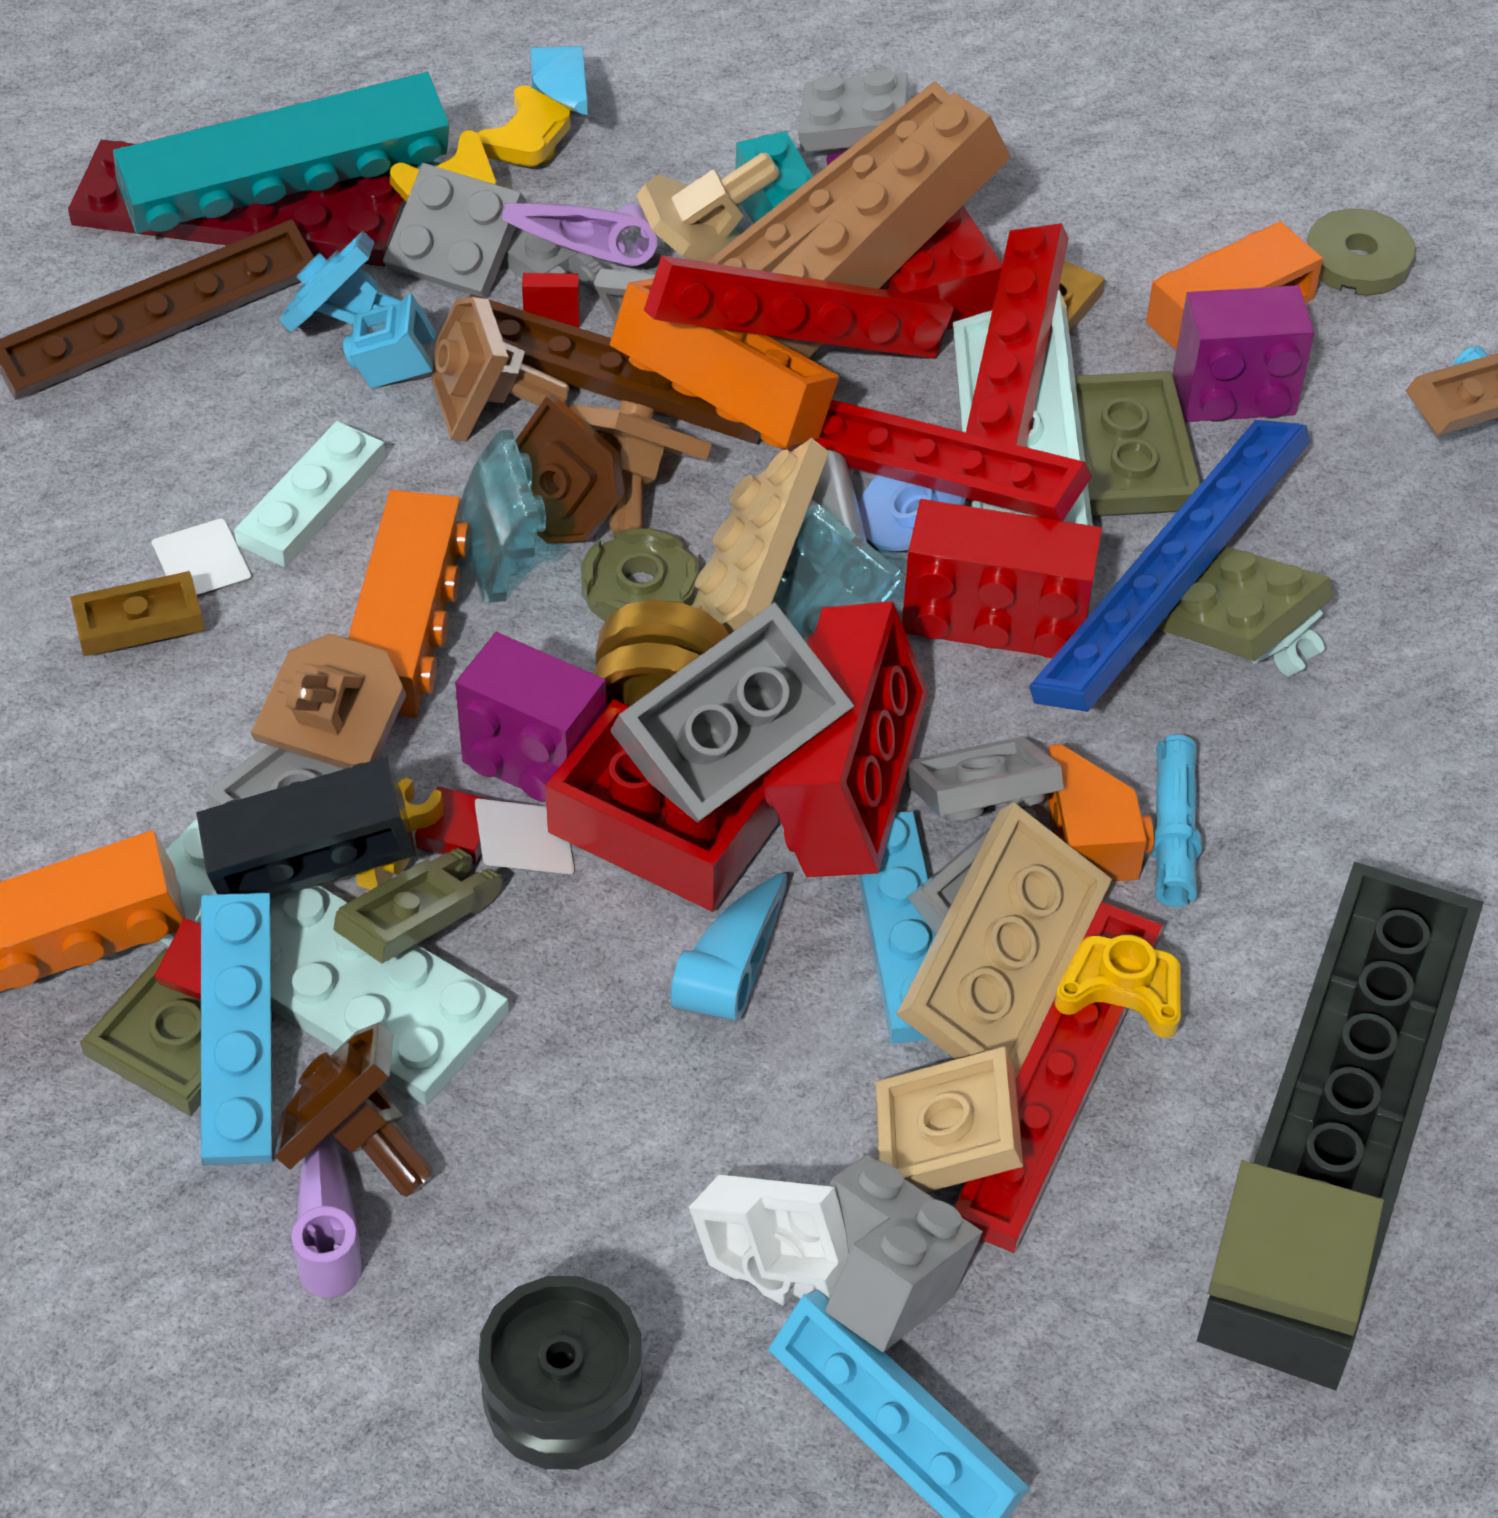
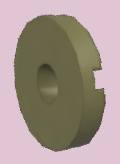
[1307,208,1415,295]
[581,528,699,621]

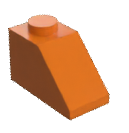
[1045,744,1154,882]

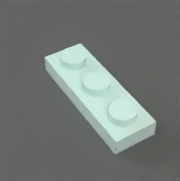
[234,421,386,568]

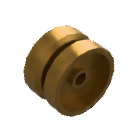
[592,599,729,708]

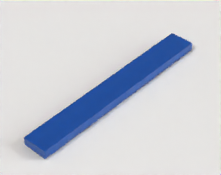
[1029,420,1310,712]

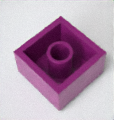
[1172,285,1314,422]
[455,632,606,802]

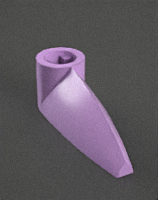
[502,203,657,266]
[291,1133,362,1298]

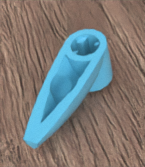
[530,46,588,115]
[671,874,787,1022]

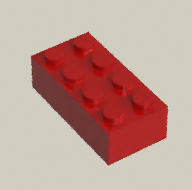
[763,601,929,877]

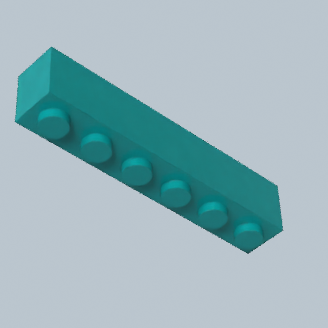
[113,71,450,234]

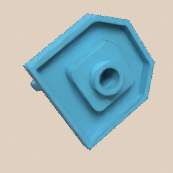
[279,231,427,332]

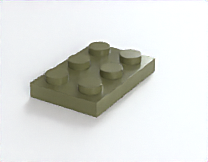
[1075,371,1200,516]
[1157,546,1333,661]

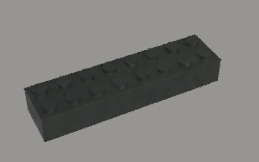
[1196,861,1484,1391]

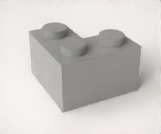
[824,1154,983,1353]

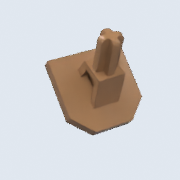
[432,297,569,442]
[570,400,712,535]
[250,633,406,769]

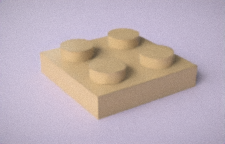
[876,1046,1023,1193]

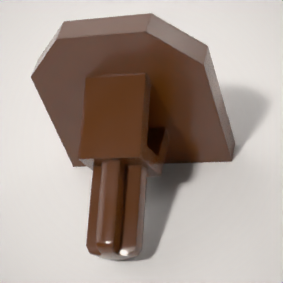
[483,394,625,544]
[274,1022,434,1197]

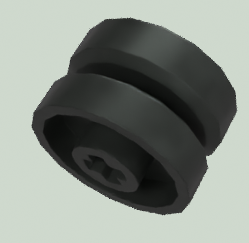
[478,1276,643,1469]

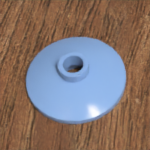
[858,475,966,551]

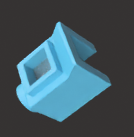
[343,293,436,389]

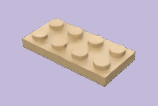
[691,438,829,635]
[896,802,1112,1079]

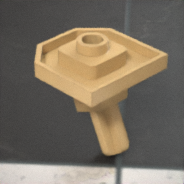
[636,153,780,262]

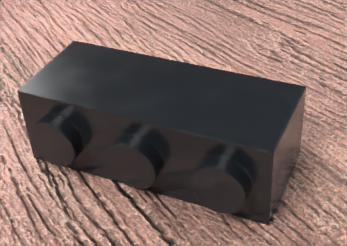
[196,757,416,898]

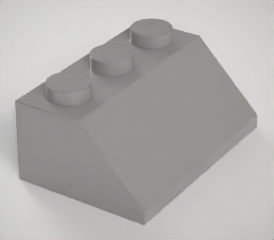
[610,602,854,823]

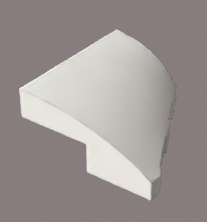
[689,1175,849,1305]

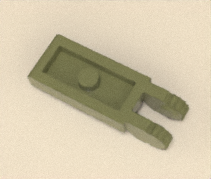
[333,848,503,964]

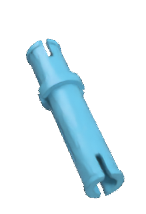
[1152,734,1202,907]

